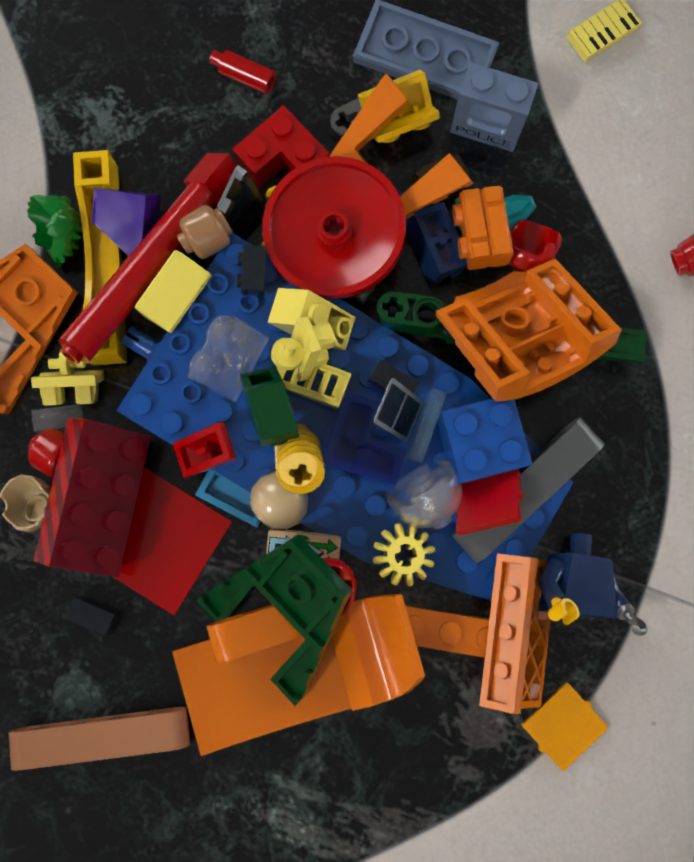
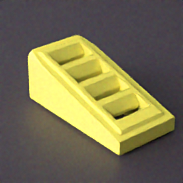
[276,364,351,410]

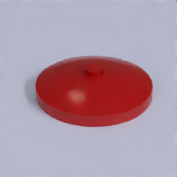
[262,156,406,299]

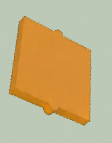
[521,682,609,772]

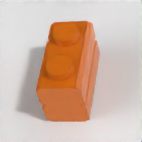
[452,186,514,270]

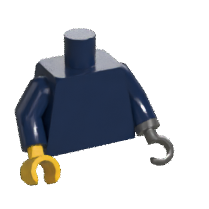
[537,533,648,636]

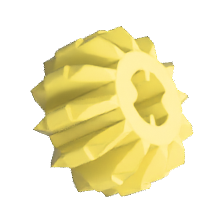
[372,523,435,586]

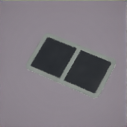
[374,378,423,442]

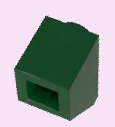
[240,366,299,447]

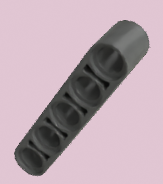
[451,417,605,563]

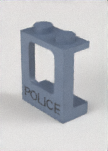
[450,62,538,152]

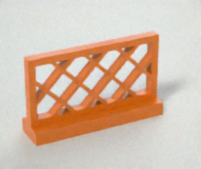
[479,553,551,714]

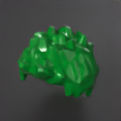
[27,195,82,268]

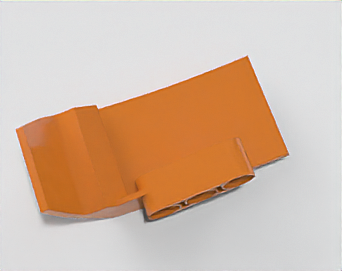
[172,594,425,756]

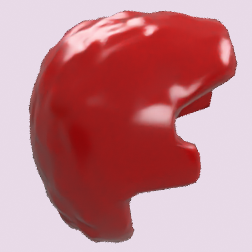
[509,220,562,272]

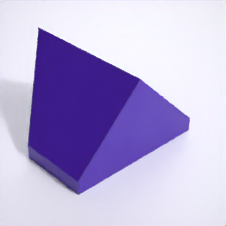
[92,187,161,256]

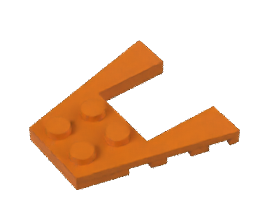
[329,74,473,219]
[0,244,78,415]

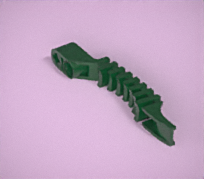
[377,292,647,364]

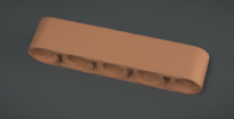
[8,707,190,771]

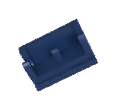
[406,202,467,288]

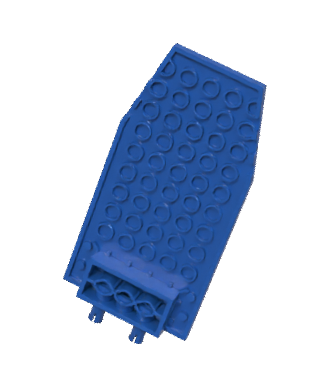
[116,233,574,601]

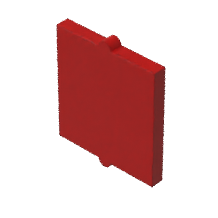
[454,469,524,536]

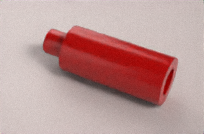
[209,50,276,95]

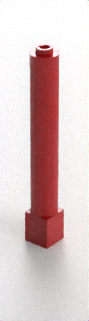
[58,153,237,364]

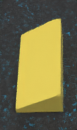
[135,250,212,334]

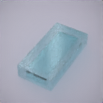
[404,388,447,465]

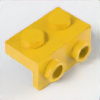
[358,69,440,143]

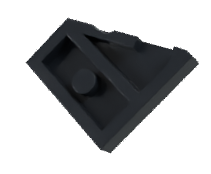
[216,165,266,253]

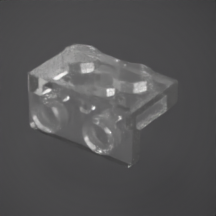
[187,315,269,402]

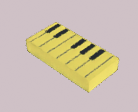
[566,0,642,63]

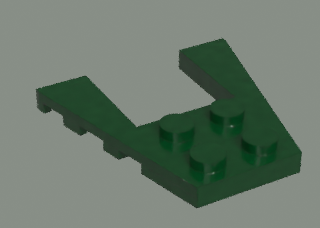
[196,534,352,706]

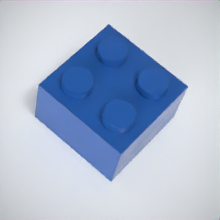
[435,398,532,485]

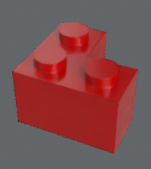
[232,105,330,189]

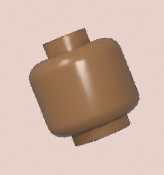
[177,205,233,259]

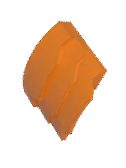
[436,259,622,402]

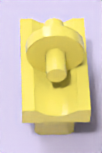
[271,316,337,382]
[31,352,104,406]

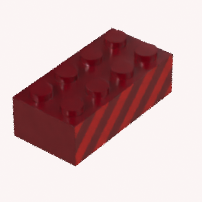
[33,418,151,577]

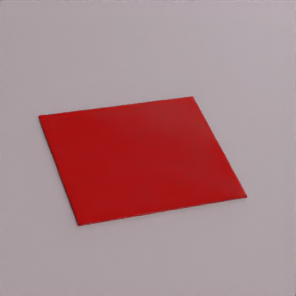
[112,468,232,615]

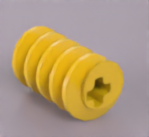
[274,424,325,494]

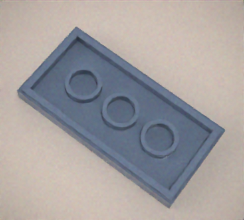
[353,0,499,100]

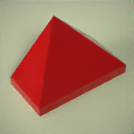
[173,421,239,478]

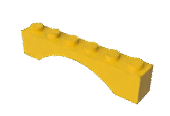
[73,150,127,366]

